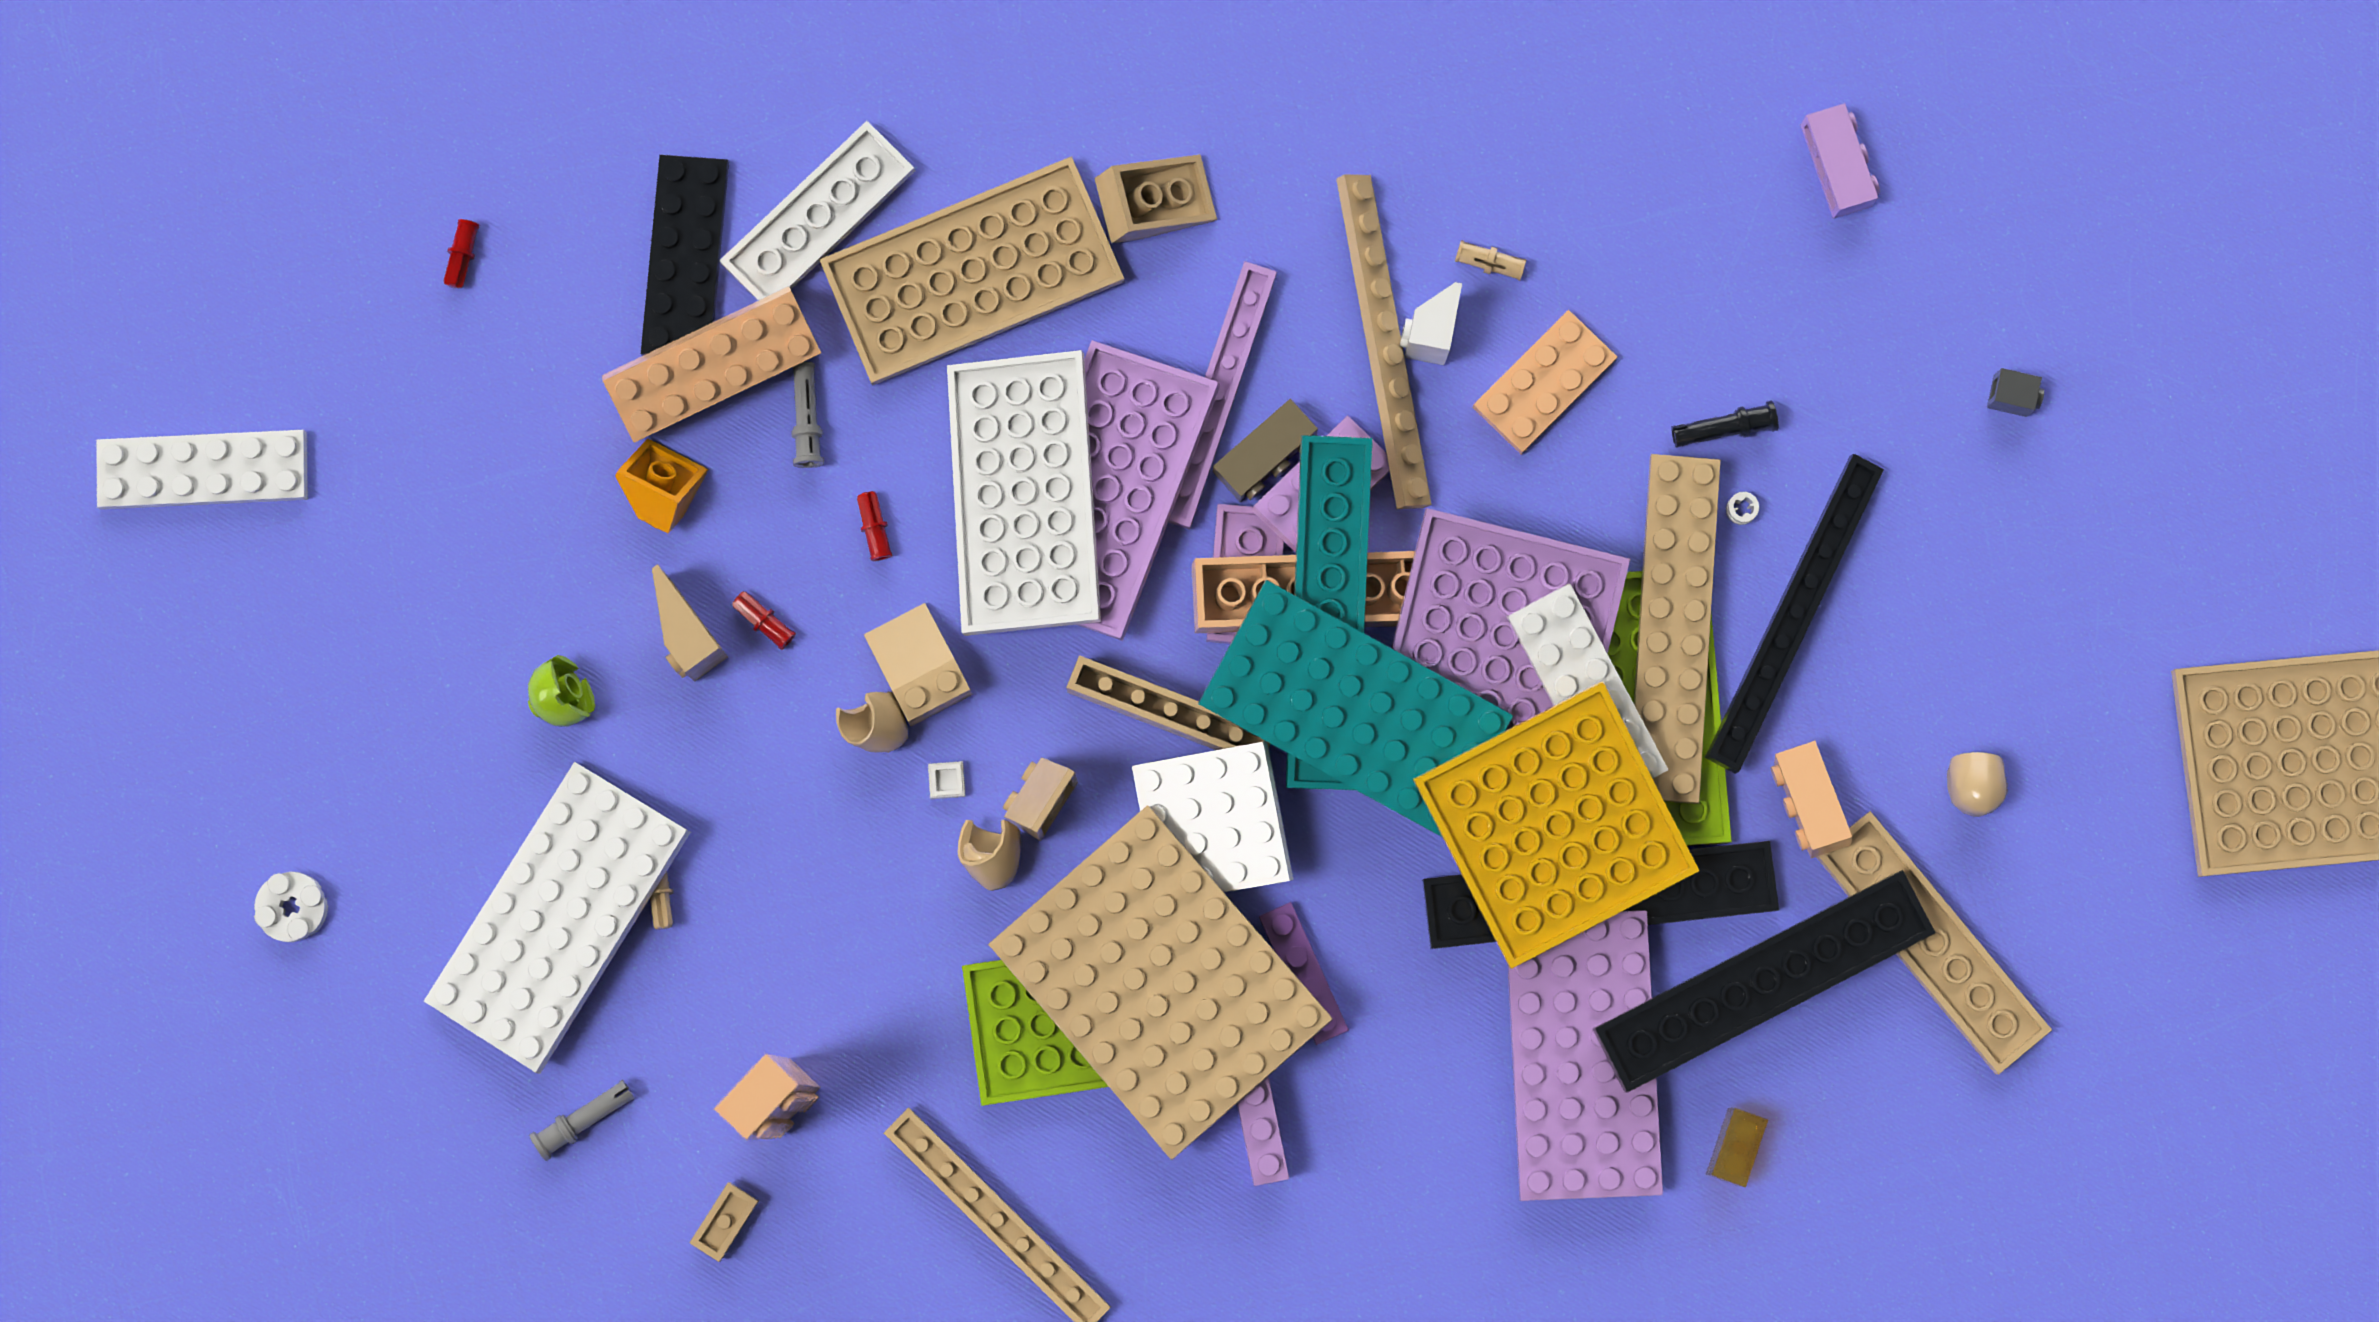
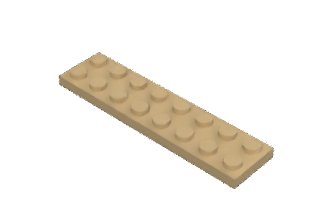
[1816,811,2052,1075]

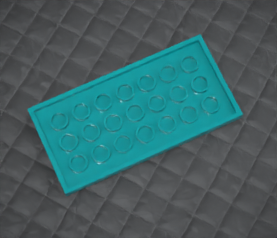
[1198,580,1513,837]

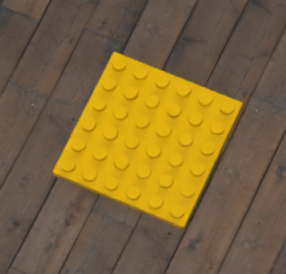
[1413,682,1699,969]

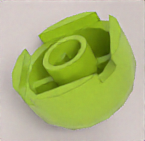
[528,655,595,727]

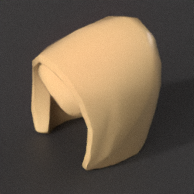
[836,692,908,753]
[1947,752,2008,817]
[958,820,1021,891]

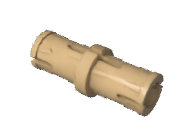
[1455,240,1526,281]

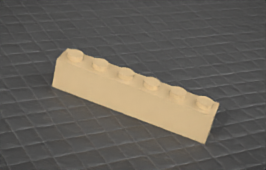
[1066,655,1271,750]

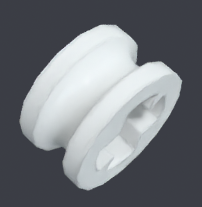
[1726,492,1759,525]

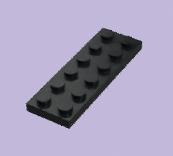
[640,155,729,356]

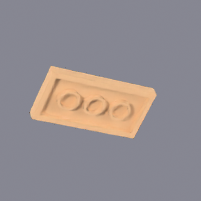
[1472,310,1617,455]

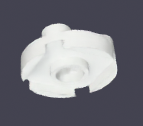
[254,872,328,942]

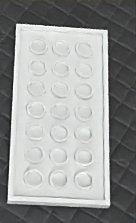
[947,350,1101,636]
[424,762,691,1074]

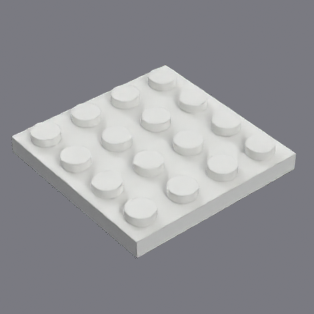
[1132,741,1293,892]

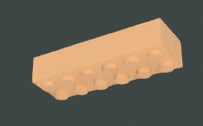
[602,286,821,443]
[714,1054,820,1140]

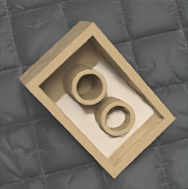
[1094,155,1217,243]
[652,564,728,682]
[863,603,973,726]
[1003,757,1078,841]

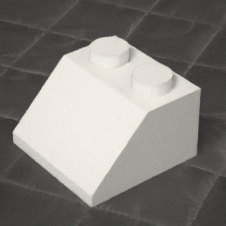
[1400,282,1462,365]

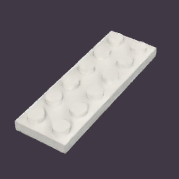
[719,121,915,301]
[96,430,308,510]
[1506,583,1668,778]

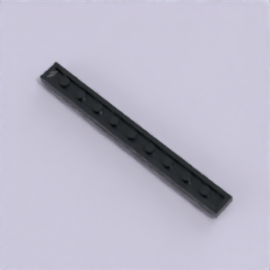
[1704,454,1884,774]

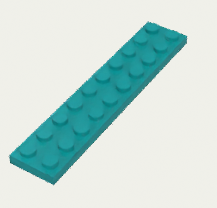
[1286,435,1373,790]

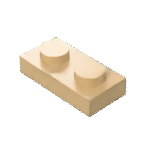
[690,1182,759,1262]

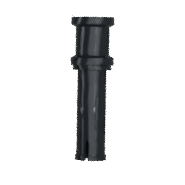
[1671,400,1779,448]

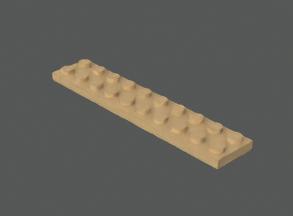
[1634,454,1721,804]

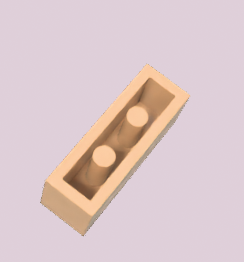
[1771,741,1852,859]

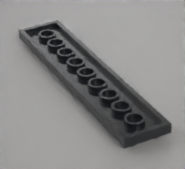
[1422,841,1779,949]
[1592,870,1935,1093]

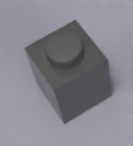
[1987,368,2044,417]

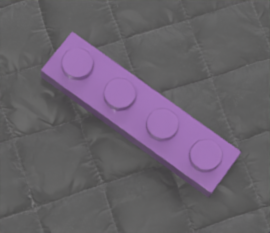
[1259,902,1349,1045]

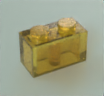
[1705,1108,1768,1187]

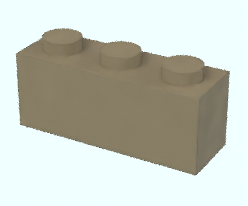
[1213,399,1318,502]

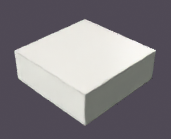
[928,761,966,799]

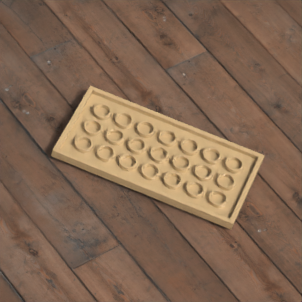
[819,156,1125,386]

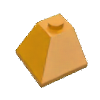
[615,438,708,534]

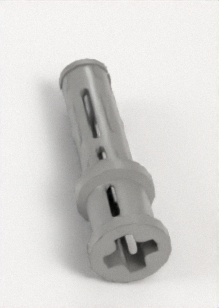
[791,362,824,468]
[529,1080,635,1161]

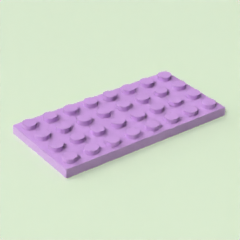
[1077,341,1220,641]
[1507,911,1663,1201]

